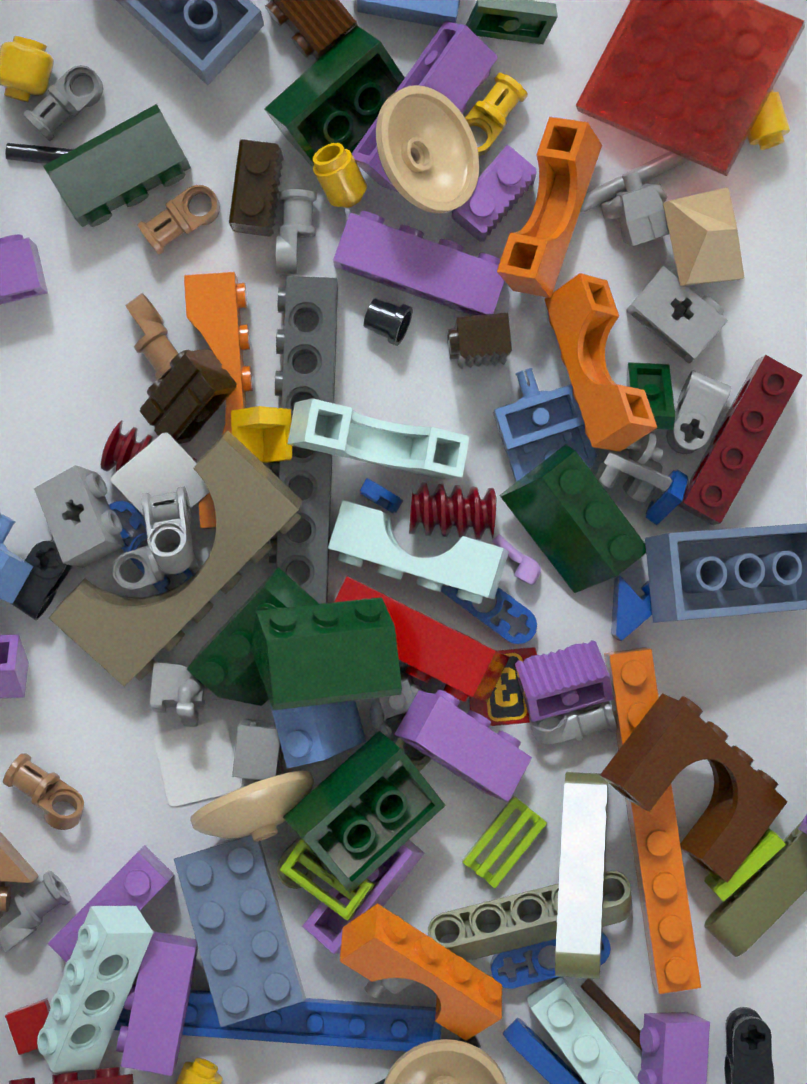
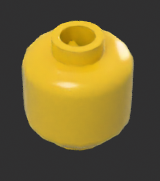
[0,36,54,102]

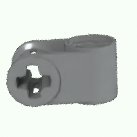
[666,370,731,454]
[141,486,194,574]

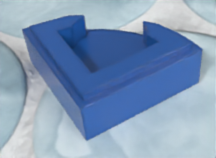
[645,469,688,525]
[360,478,403,513]

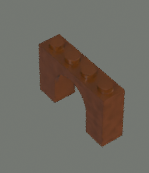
[600,693,788,883]

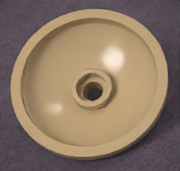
[376,85,479,213]
[190,771,314,842]
[384,1039,507,1084]

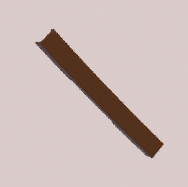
[581,978,642,1051]

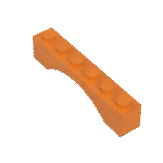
[184,272,253,529]

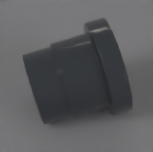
[363,298,413,346]

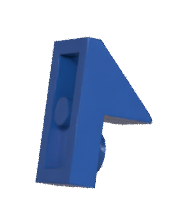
[611,575,652,641]

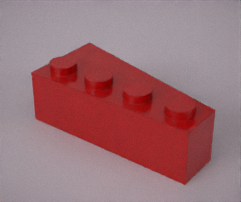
[334,576,510,702]

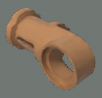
[137,185,220,255]
[125,293,179,380]
[3,753,84,830]

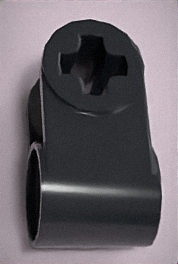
[10,540,73,621]
[724,1007,774,1084]

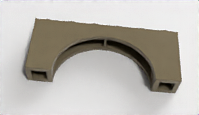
[49,430,302,687]

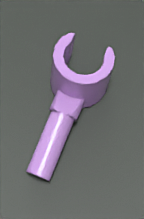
[492,534,541,585]

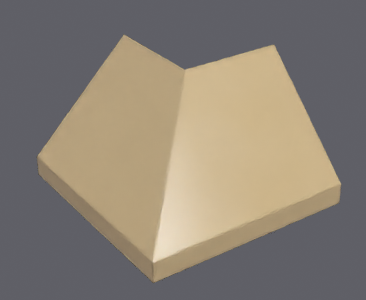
[663,187,745,286]

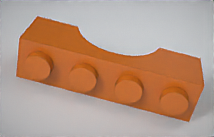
[497,117,602,298]
[544,273,657,452]
[340,903,502,1041]

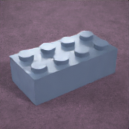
[116,0,264,85]
[645,523,807,623]
[174,836,306,1027]

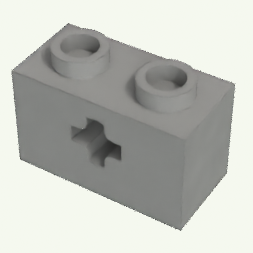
[626,266,728,364]
[34,465,125,568]
[232,719,283,786]

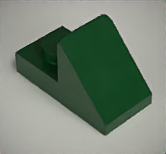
[466,0,558,44]
[626,362,676,430]

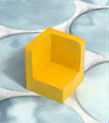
[231,406,292,463]

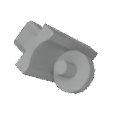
[591,432,672,503]

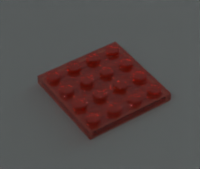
[576,0,805,176]

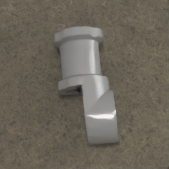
[23,65,103,141]
[276,189,317,274]
[112,543,198,590]
[529,701,617,745]
[0,871,71,952]

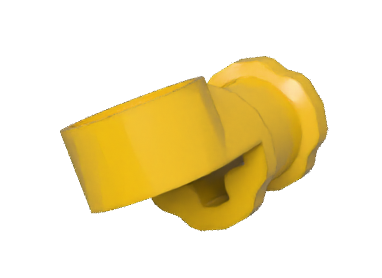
[465,72,528,157]

